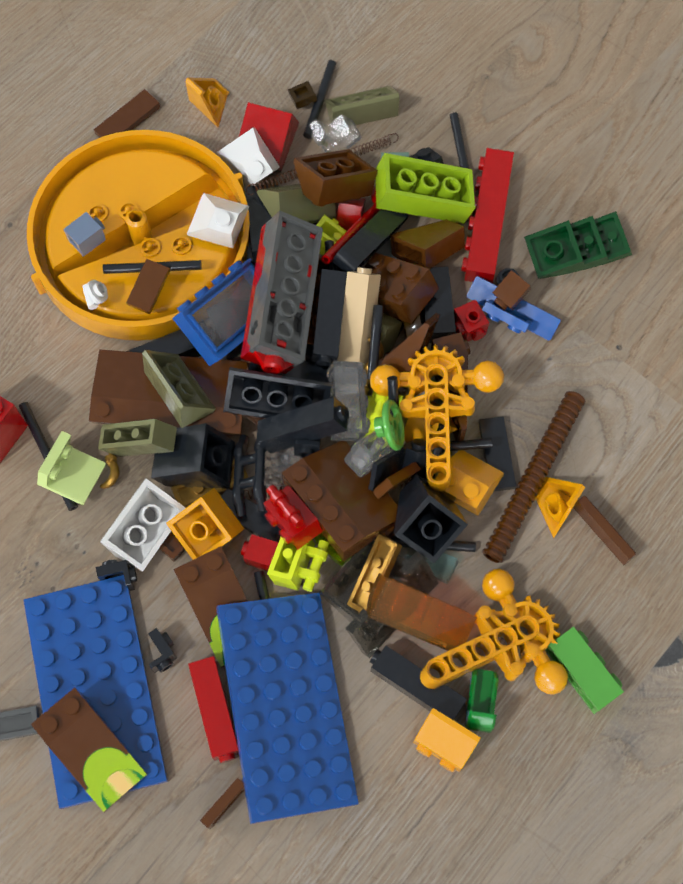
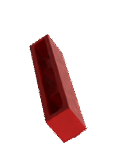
[461,148,514,283]

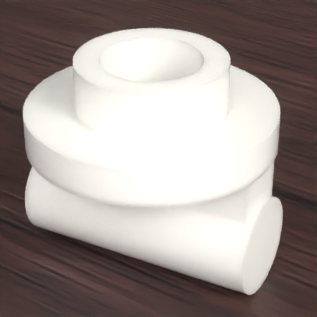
[82,280,108,310]

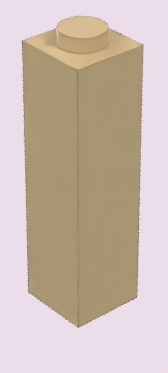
[337,267,381,365]

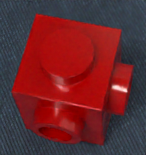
[454,299,489,341]

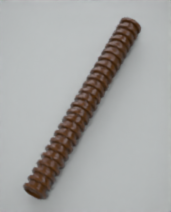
[482,391,586,563]

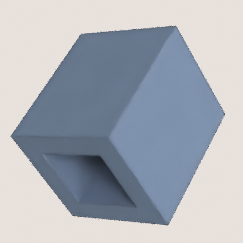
[63,212,106,257]

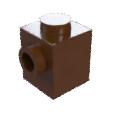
[492,270,532,311]

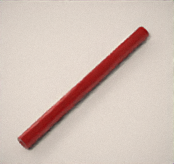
[321,203,381,264]

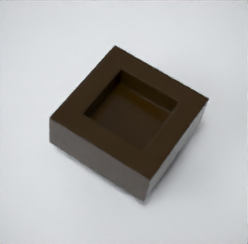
[288,81,318,110]

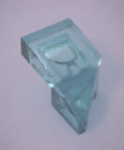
[403,553,459,584]

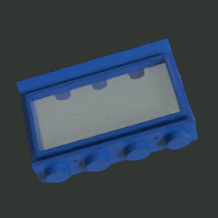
[172,258,255,366]

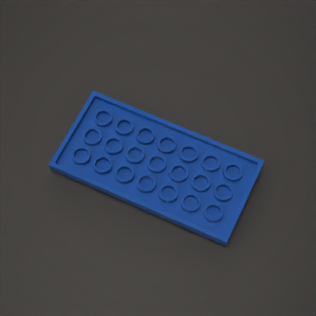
[23,575,168,809]
[216,592,359,824]

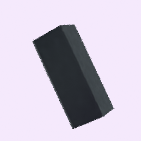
[223,367,332,418]

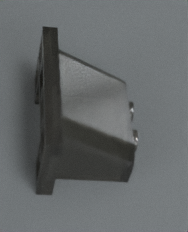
[320,539,438,658]

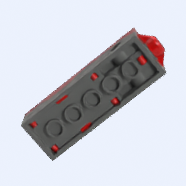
[241,211,323,374]

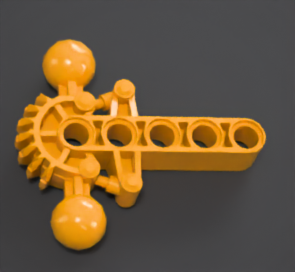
[370,344,504,491]
[420,569,568,695]

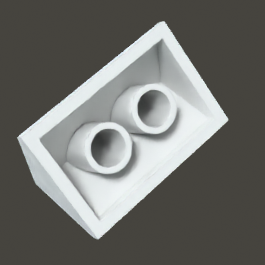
[100,479,185,572]

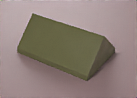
[325,86,399,130]
[257,184,336,224]
[142,350,216,428]

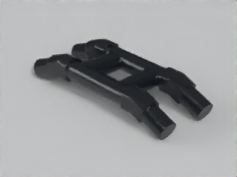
[232,434,267,518]

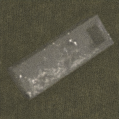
[327,361,370,442]

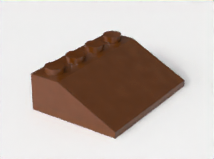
[281,439,398,561]

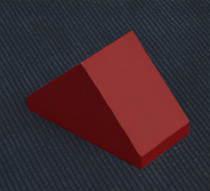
[337,198,366,231]

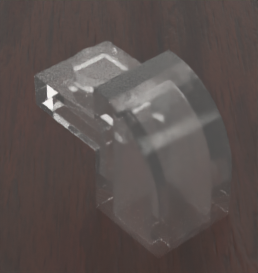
[309,114,362,153]

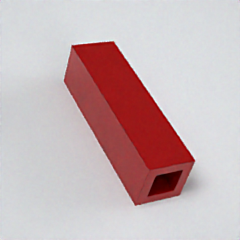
[188,656,239,763]

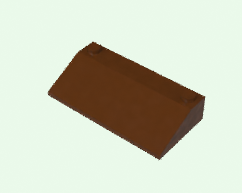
[89,349,248,436]

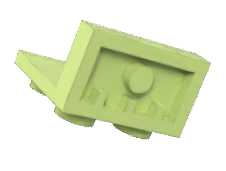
[37,431,105,505]

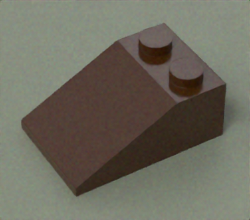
[378,313,441,393]

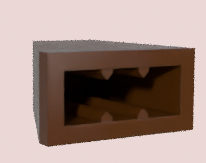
[390,219,465,269]

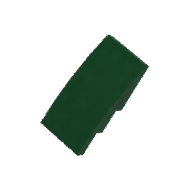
[524,211,632,279]

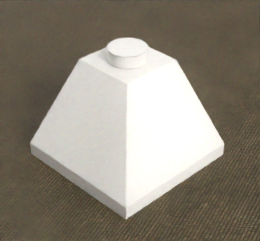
[216,127,280,191]
[187,193,249,248]

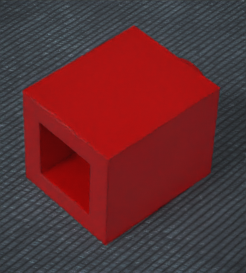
[241,534,279,571]

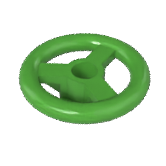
[374,399,405,451]

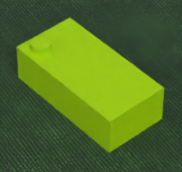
[375,153,475,224]

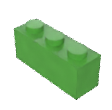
[546,627,624,714]

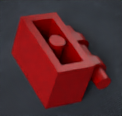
[263,485,323,550]

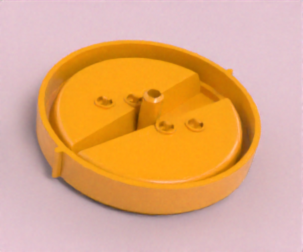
[27,130,251,341]

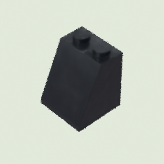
[151,423,235,489]
[394,473,468,563]

